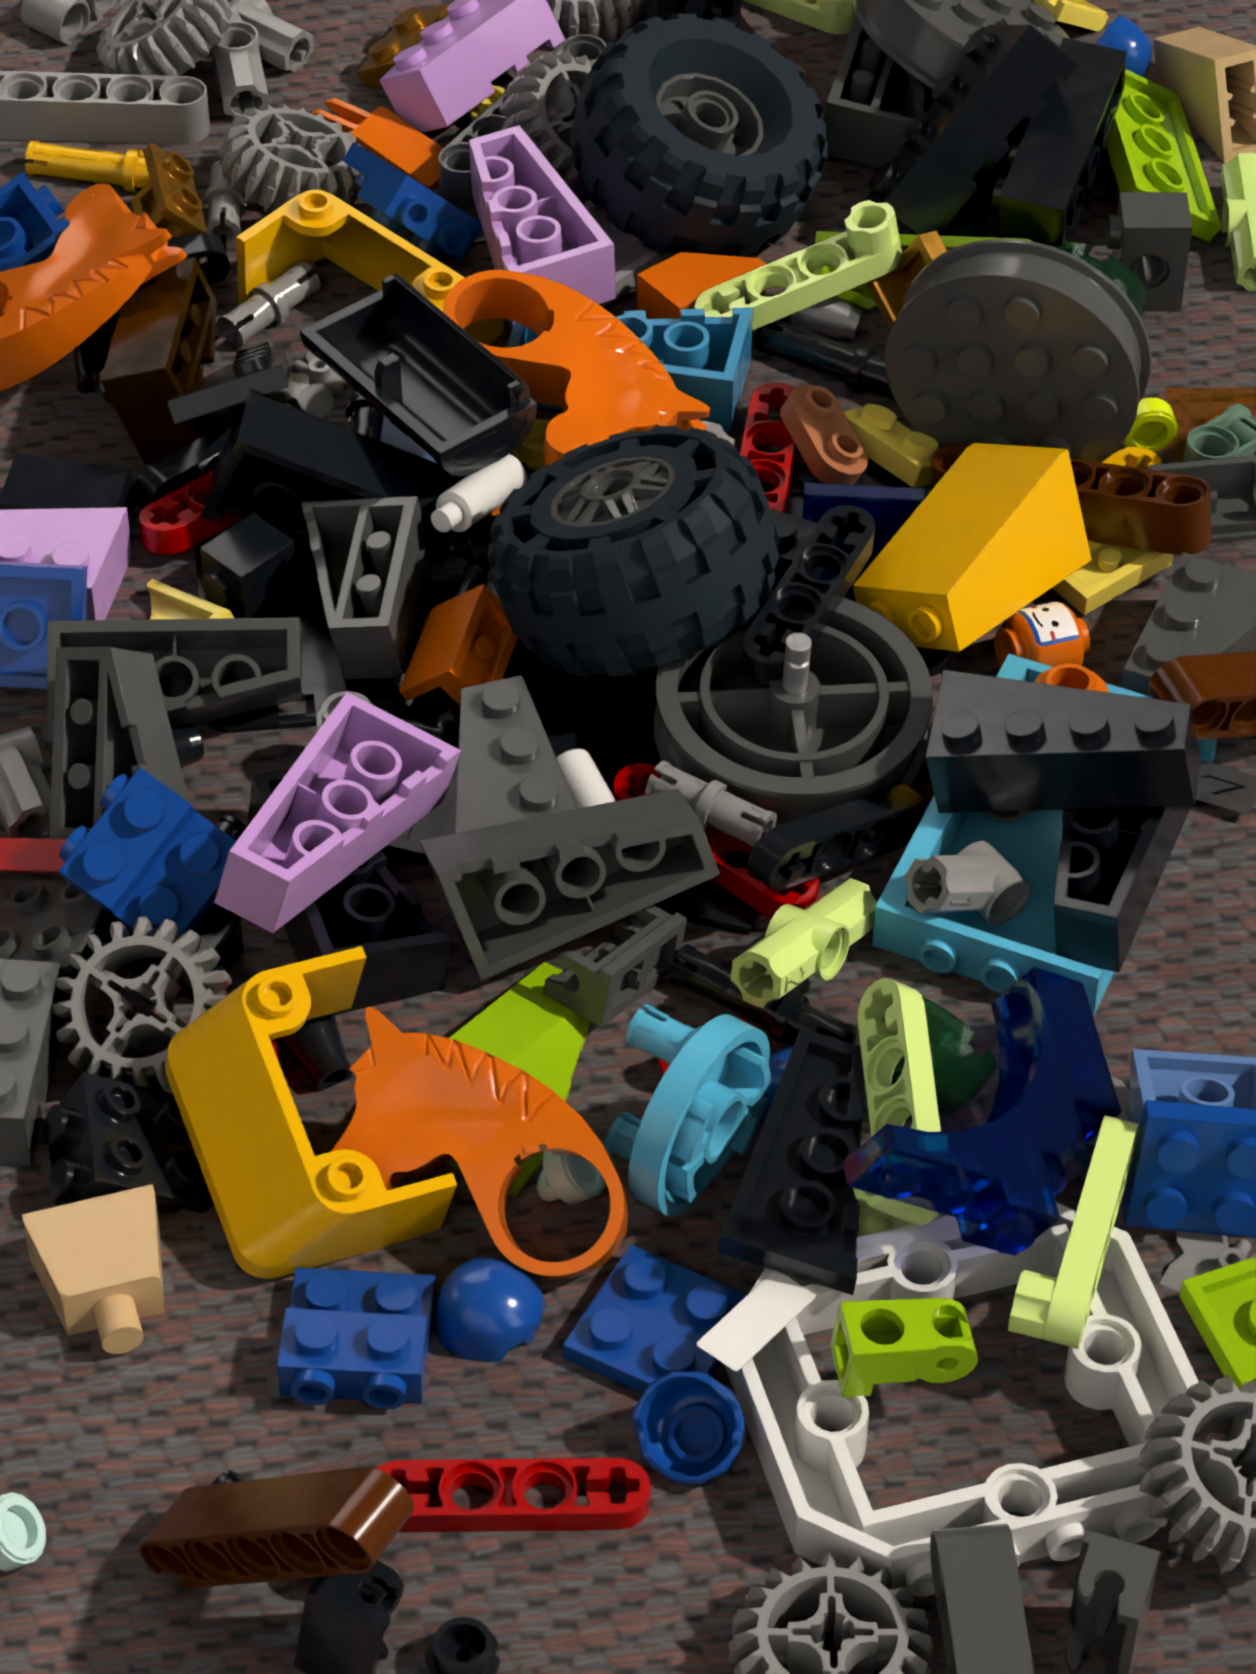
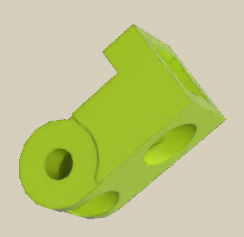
[830,1298,978,1398]

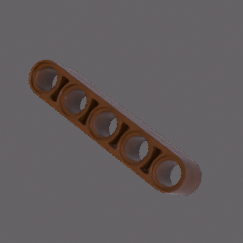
[930,443,1212,555]
[1147,651,1256,740]
[139,1467,414,1589]

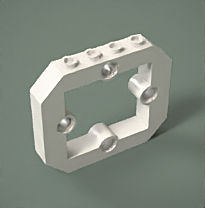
[724,1194,1209,1597]

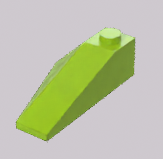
[445,962,591,1197]

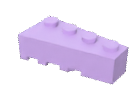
[469,125,616,329]
[0,507,133,620]
[214,692,461,933]

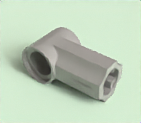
[229,0,314,73]
[212,21,270,117]
[0,726,51,839]
[905,840,1031,926]

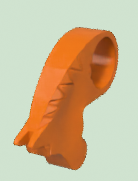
[0,183,187,391]
[443,270,710,466]
[331,1007,630,1280]

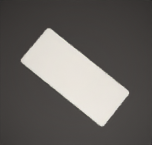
[697,1270,816,1371]

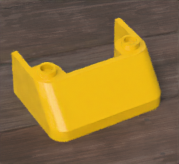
[236,190,505,345]
[165,946,457,1279]

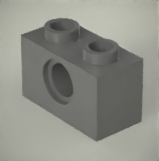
[1101,192,1192,312]

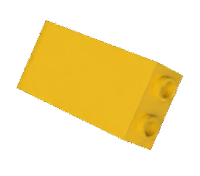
[853,443,1092,652]

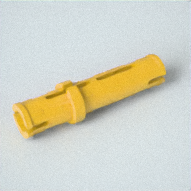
[25,141,190,193]

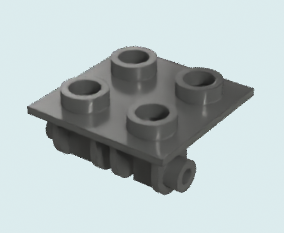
[0,879,120,1000]

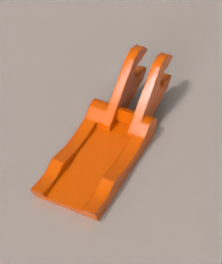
[311,98,443,192]

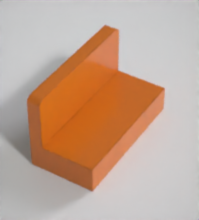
[398,584,518,706]

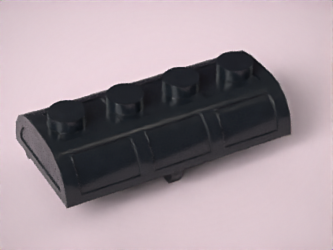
[300,274,537,476]

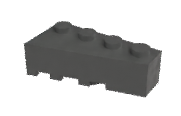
[419,789,720,981]

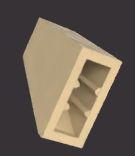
[1153,27,1256,163]

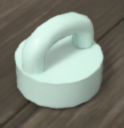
[536,1150,606,1205]
[0,1492,46,1572]

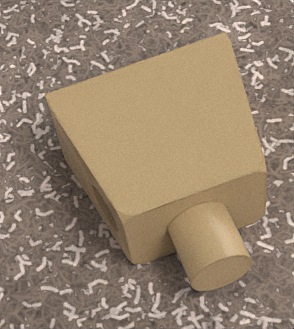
[22,1184,165,1354]

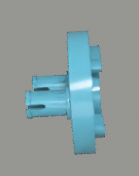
[605,1004,771,1217]

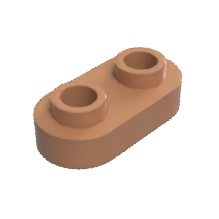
[780,384,868,489]

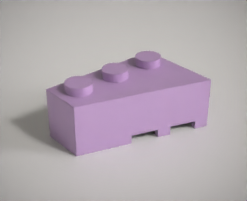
[379,0,566,133]

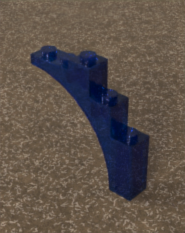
[842,967,1122,1256]

